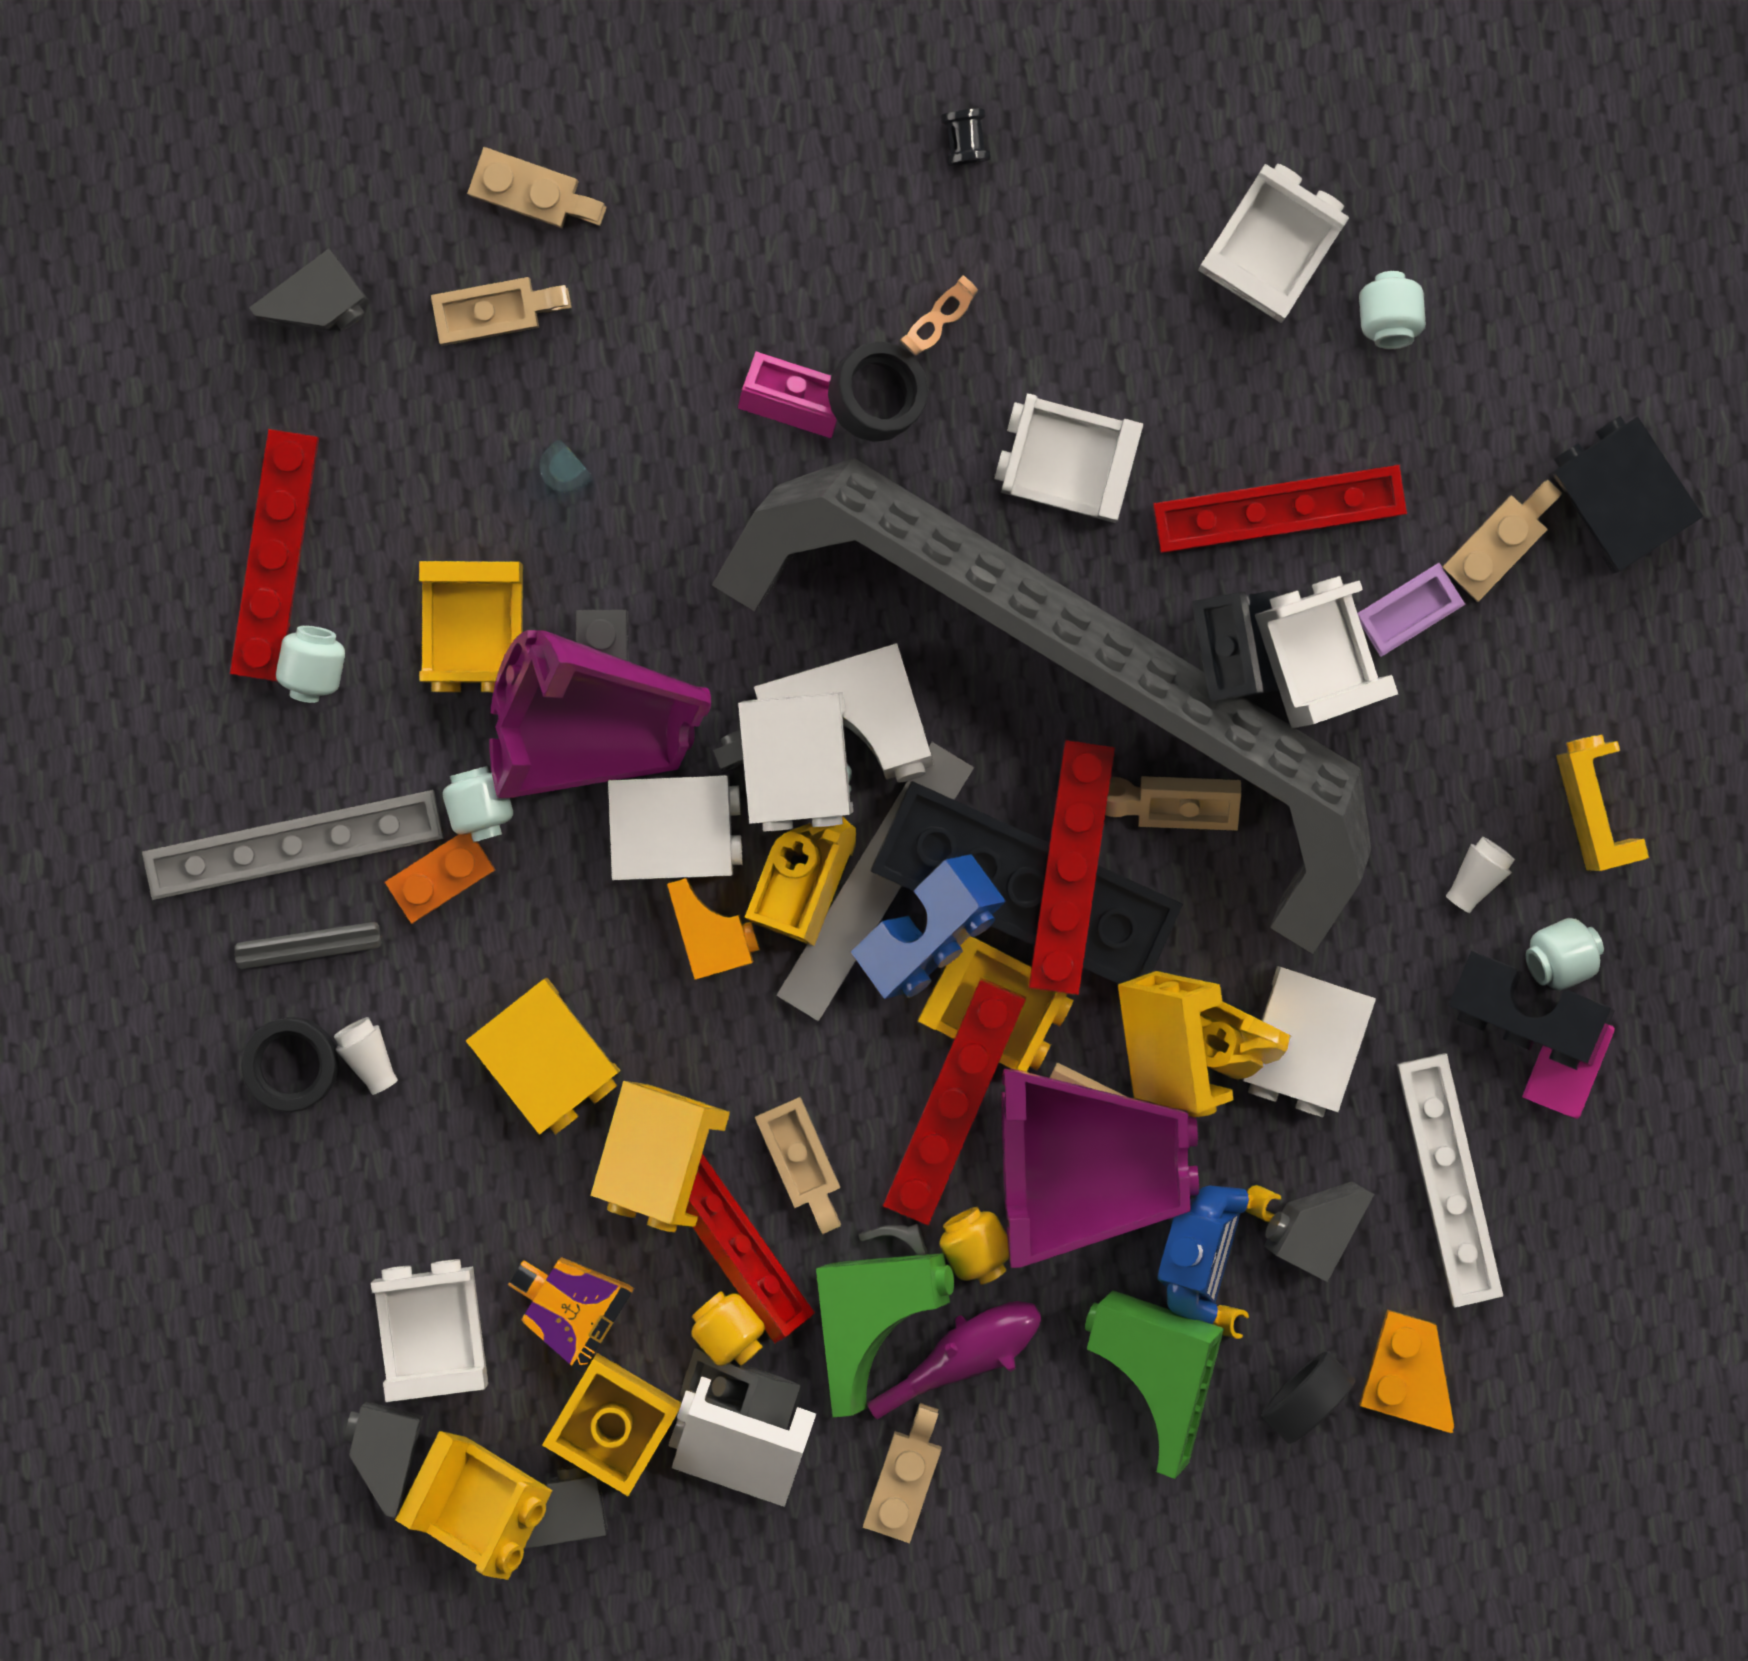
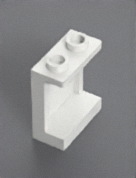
[1198,164,1349,323]
[994,393,1143,523]
[1255,576,1398,728]
[738,692,854,831]
[608,776,742,880]
[1241,966,1376,1117]
[371,1259,488,1402]
[669,1377,816,1507]

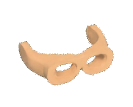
[901,275,978,356]

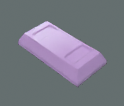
[1357,563,1465,657]

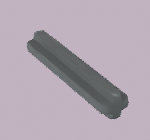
[234,922,382,969]

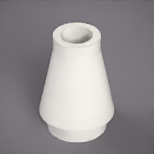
[1446,837,1515,913]
[334,1017,398,1095]

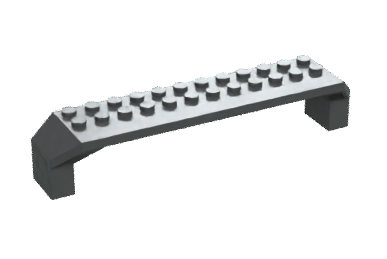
[712,458,1371,954]

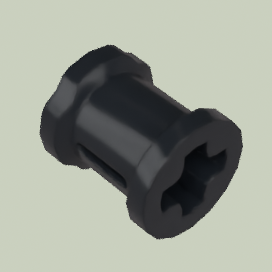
[940,108,991,166]

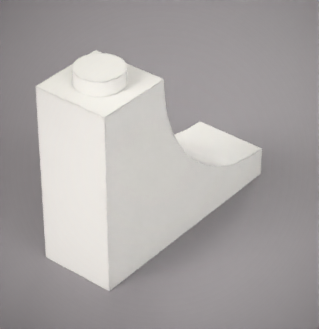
[754,643,934,782]

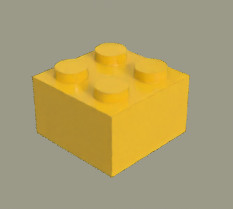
[542,1353,682,1496]

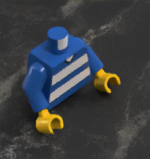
[1157,1185,1281,1339]

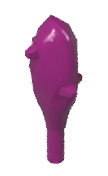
[867,1301,1041,1420]

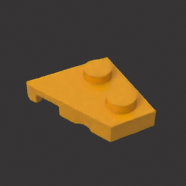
[1359,1309,1454,1433]

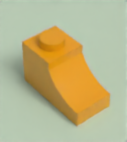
[667,878,760,979]

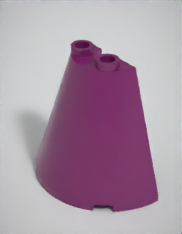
[489,630,711,798]
[1001,1069,1199,1268]

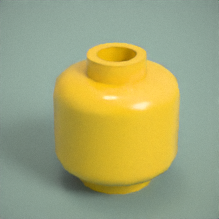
[939,1207,1009,1285]
[691,1291,765,1367]

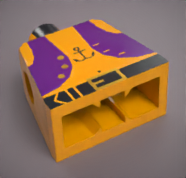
[508,1257,635,1373]

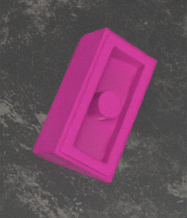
[738,352,838,438]
[1522,1025,1615,1119]

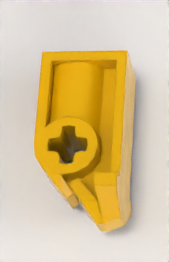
[745,816,856,946]
[1200,1001,1292,1080]

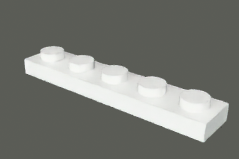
[1396,1053,1503,1307]

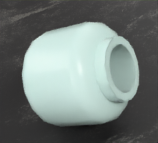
[1359,271,1426,349]
[276,626,345,703]
[443,766,513,842]
[1526,918,1604,991]

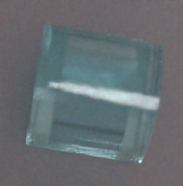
[539,440,593,495]

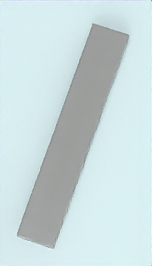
[776,742,974,1021]
[142,790,444,900]

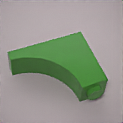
[816,1253,954,1417]
[1085,1290,1224,1479]

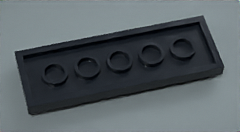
[870,780,1183,984]

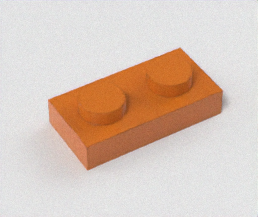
[385,833,496,924]

